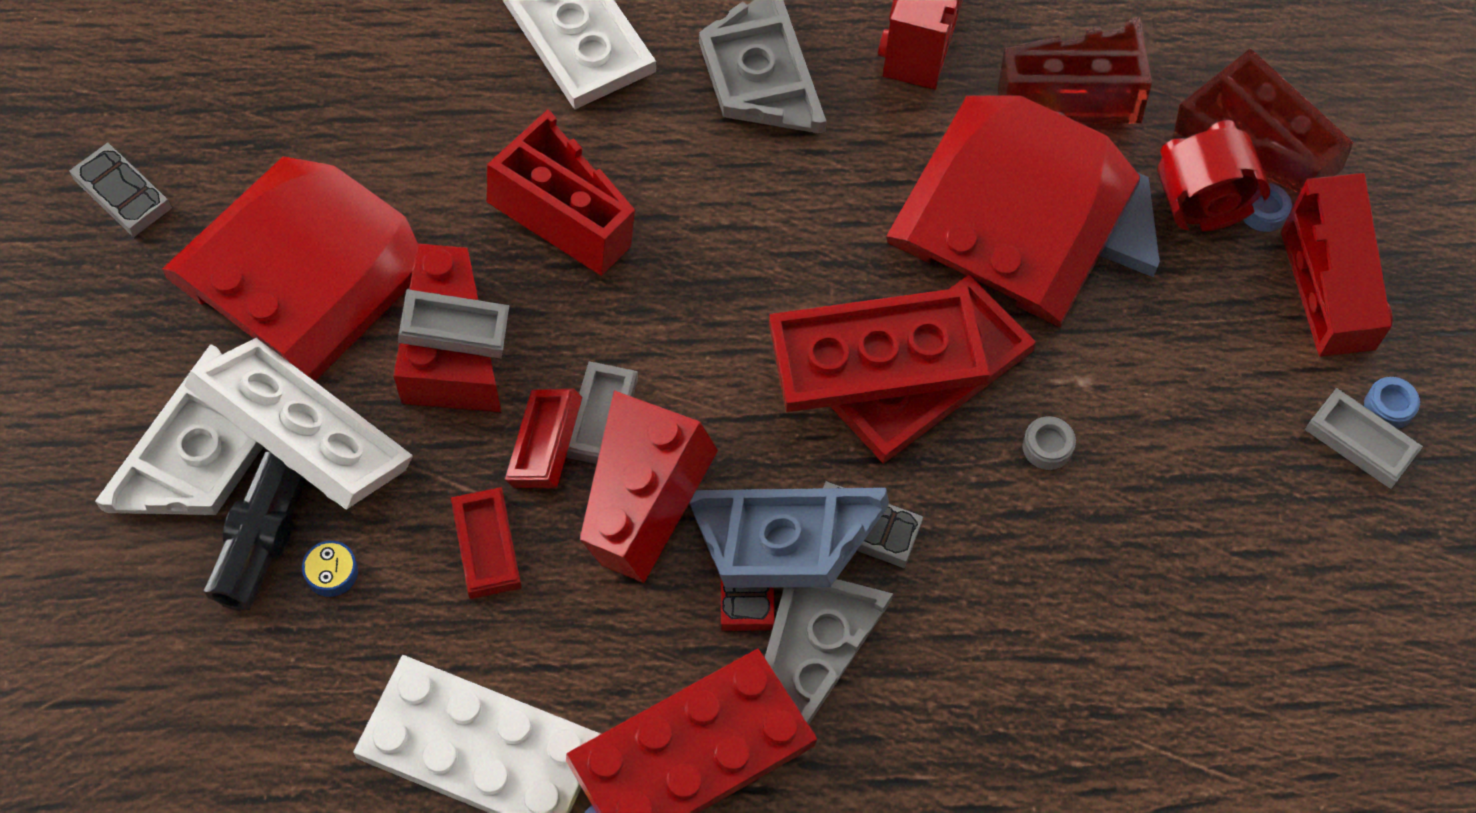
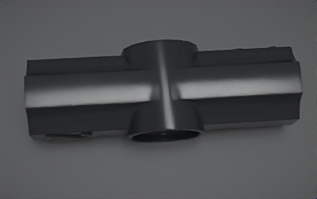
[204,452,306,611]

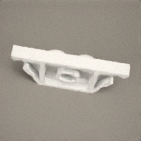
[95,344,263,515]

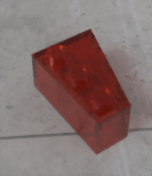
[998,17,1152,124]
[1174,48,1354,193]

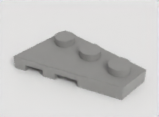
[765,579,893,725]

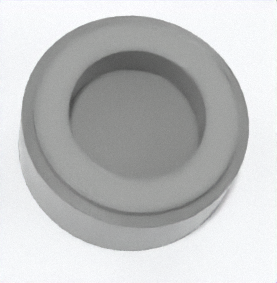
[1022,416,1076,470]

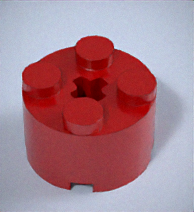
[1157,120,1270,232]

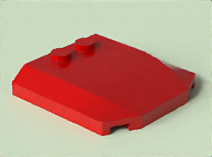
[886,96,1140,328]
[162,156,418,381]

